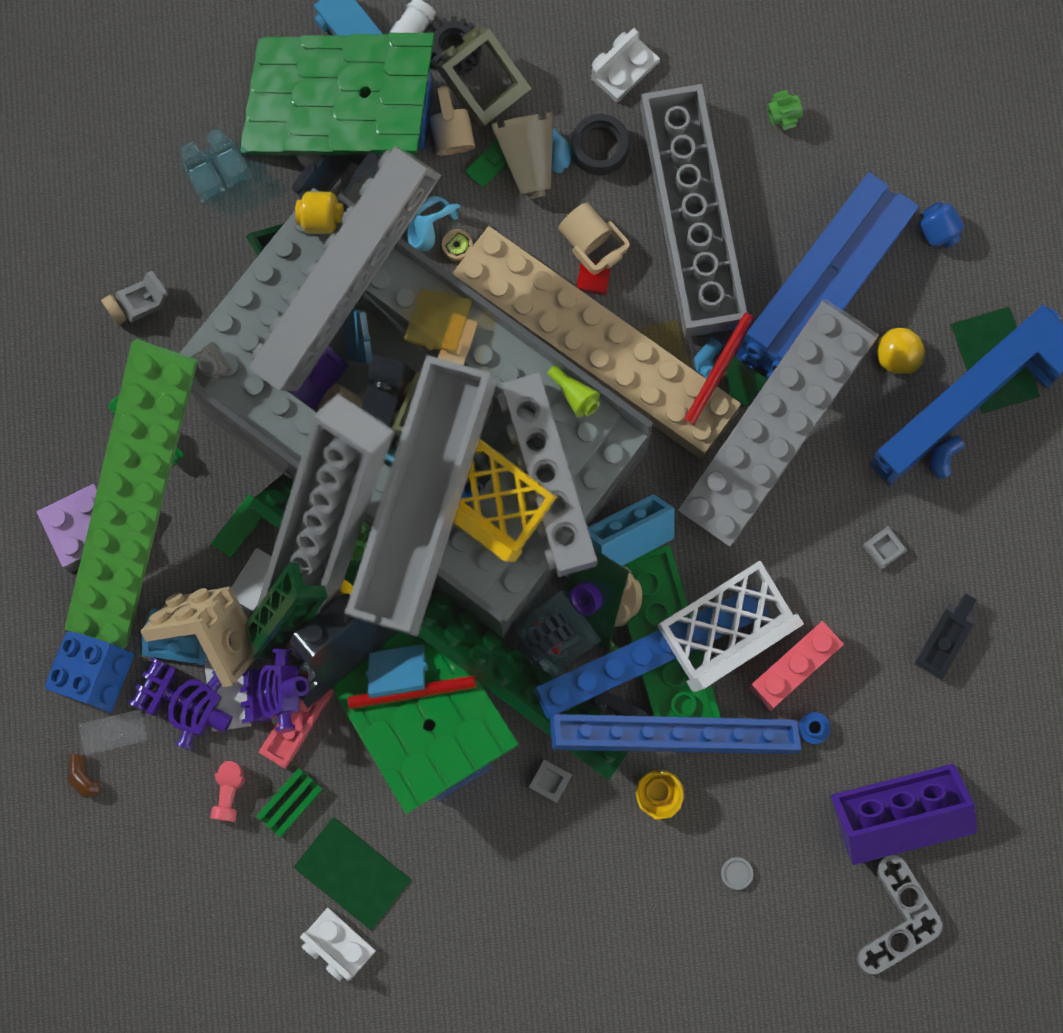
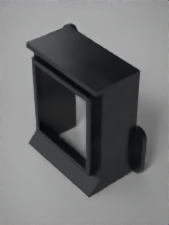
[292,152,380,204]

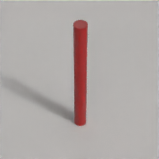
[683,313,755,426]
[348,675,476,710]

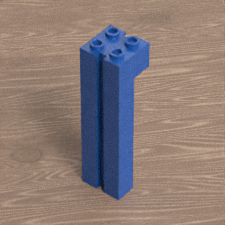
[736,172,919,379]
[868,304,1063,487]

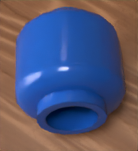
[918,201,965,249]

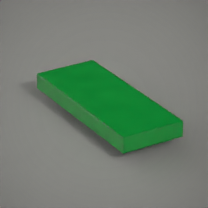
[465,139,507,189]
[210,494,263,559]

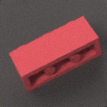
[749,621,844,711]

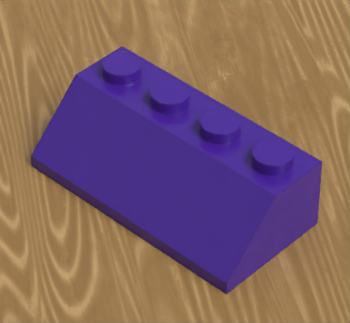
[831,763,977,865]

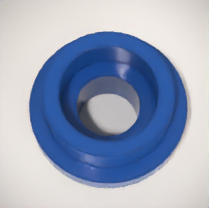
[798,712,830,744]

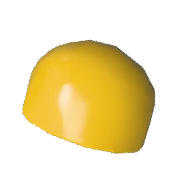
[876,328,925,374]
[635,769,685,820]

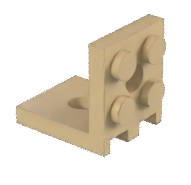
[141,587,255,687]

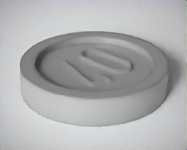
[721,857,753,890]

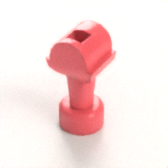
[210,761,246,822]

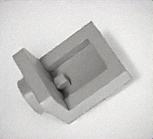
[114,271,168,323]

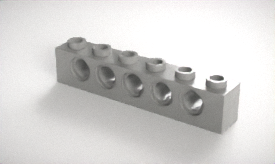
[497,372,597,577]

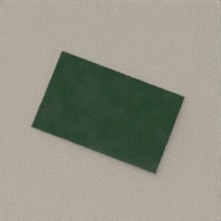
[951,306,1040,414]
[560,548,629,650]
[293,817,411,931]

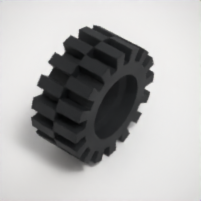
[428,16,481,76]

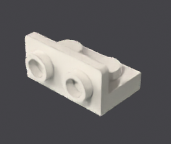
[591,28,660,103]
[300,908,376,981]

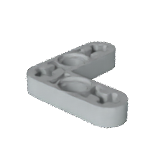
[857,855,942,974]

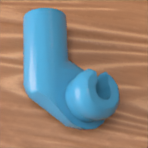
[552,127,572,173]
[694,337,723,379]

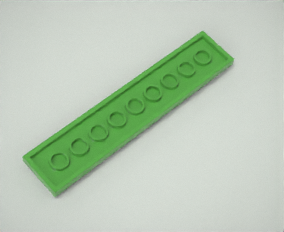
[64,339,198,649]

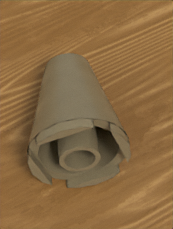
[492,112,553,199]

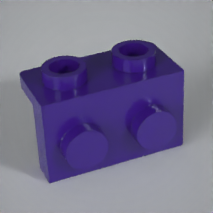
[288,344,349,410]

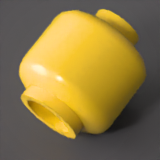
[295,192,345,234]

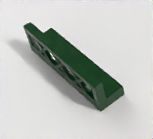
[245,562,328,659]

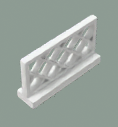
[657,561,804,692]

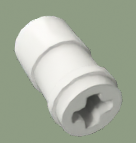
[390,0,436,33]

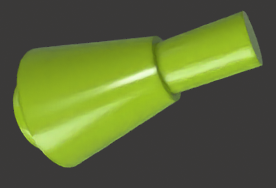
[547,365,600,417]

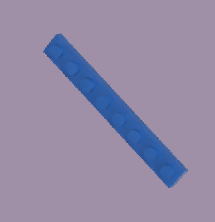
[534,586,769,719]
[550,714,801,754]

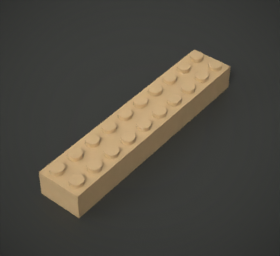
[452,226,741,461]

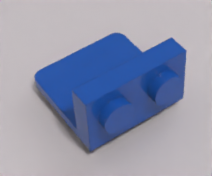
[45,631,135,713]

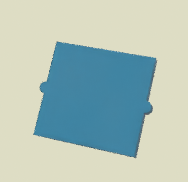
[343,309,372,365]
[366,644,428,698]

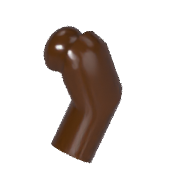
[68,754,100,798]

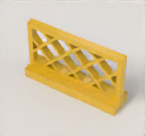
[453,438,557,562]

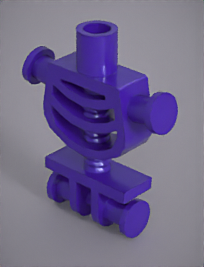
[240,649,309,733]
[128,657,233,750]

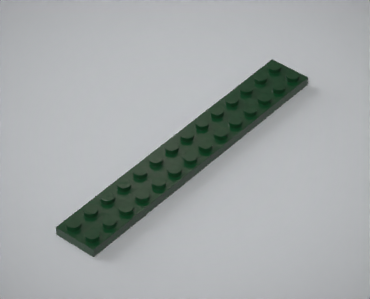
[249,473,629,780]

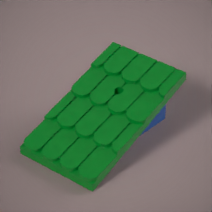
[240,32,434,156]
[332,631,519,815]

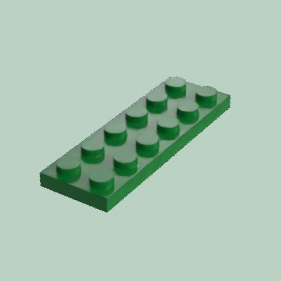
[623,545,721,718]

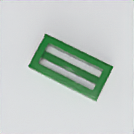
[256,768,323,838]

